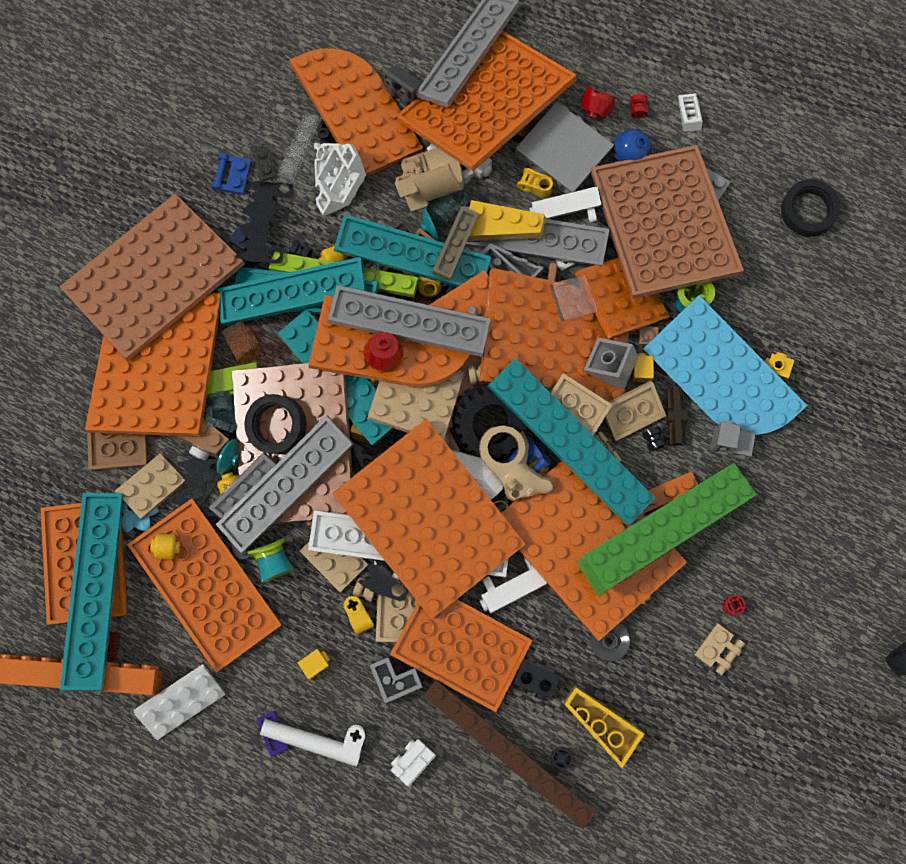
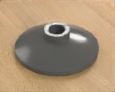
[590,623,630,661]

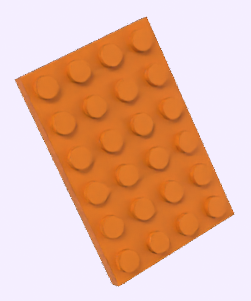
[40,503,128,625]
[390,599,533,712]

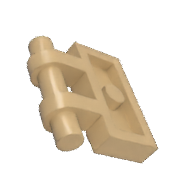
[694,623,745,676]

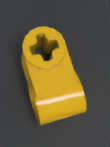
[516,168,553,198]
[344,596,374,635]

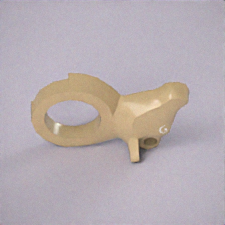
[479,425,554,501]

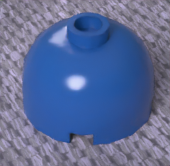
[613,129,651,162]

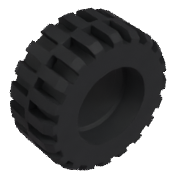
[452,383,528,459]

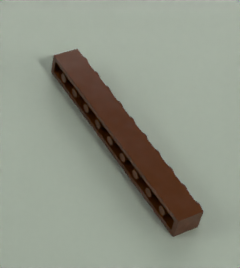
[423,680,596,829]

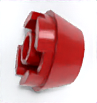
[581,87,616,120]
[363,332,403,371]

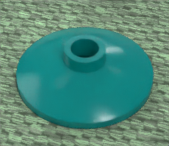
[420,208,440,242]
[217,439,240,475]

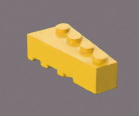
[467,200,546,242]
[564,685,644,768]

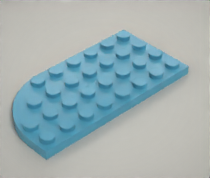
[643,295,807,435]

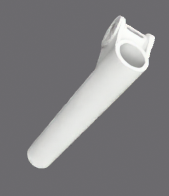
[260,719,365,766]

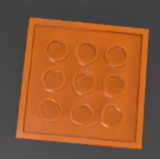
[575,258,670,340]

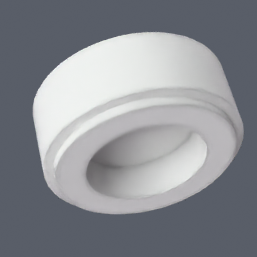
[189,446,209,461]

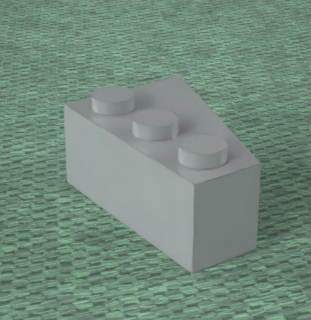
[480,243,544,278]

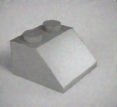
[584,338,638,389]

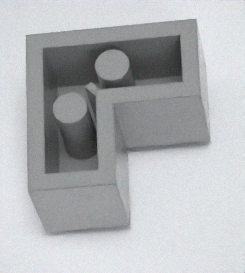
[710,421,755,460]
[370,657,423,703]

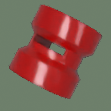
[630,94,649,118]
[722,595,746,616]

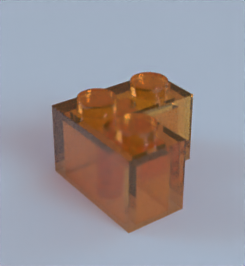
[222,322,262,365]

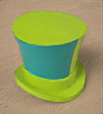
[674,282,715,312]
[247,538,296,584]

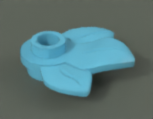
[121,503,159,533]

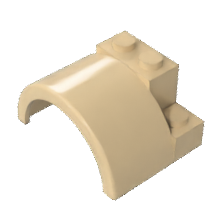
[395,148,464,211]

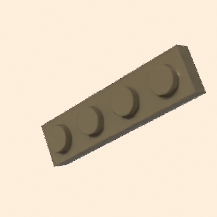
[432,206,479,281]

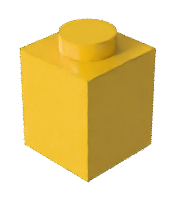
[632,353,654,382]
[298,649,330,680]

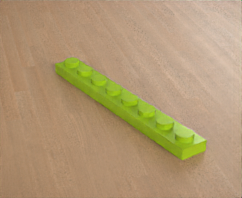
[269,251,419,298]

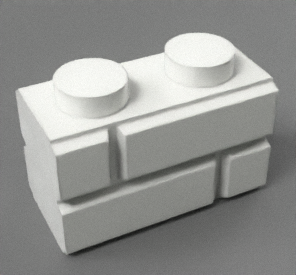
[391,739,436,787]

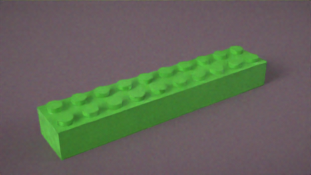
[576,463,757,596]

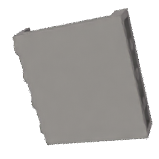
[515,102,614,194]

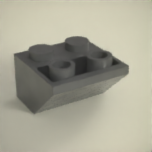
[383,65,423,107]

